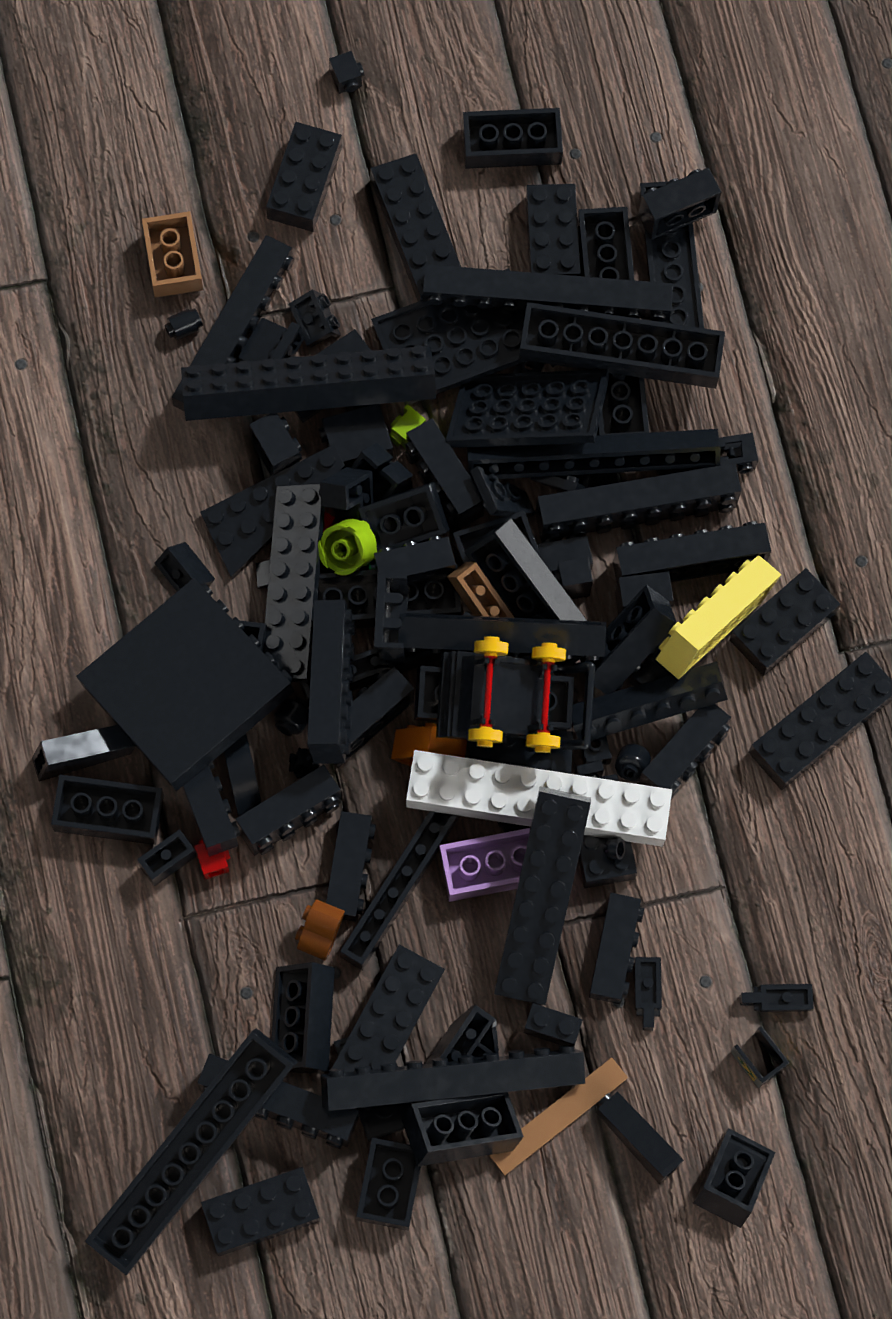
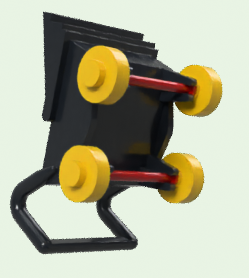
[436,636,595,753]

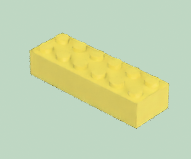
[655,555,781,680]

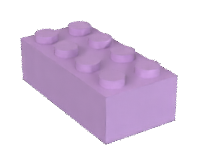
[439,828,530,902]

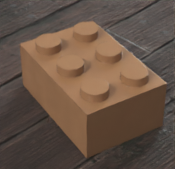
[142,211,203,298]

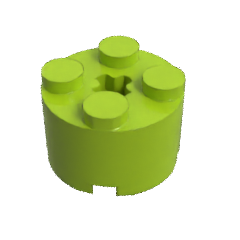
[318,519,377,575]

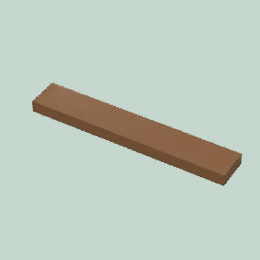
[488,1058,628,1177]

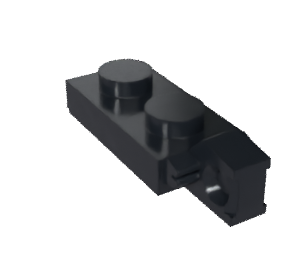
[634,957,662,1031]
[739,984,814,1012]

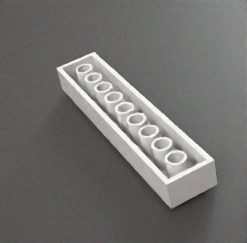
[406,750,672,847]

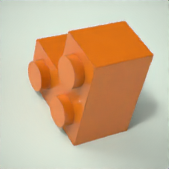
[391,723,467,766]

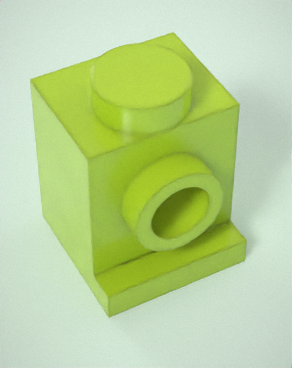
[389,404,426,449]

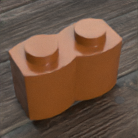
[295,899,345,961]

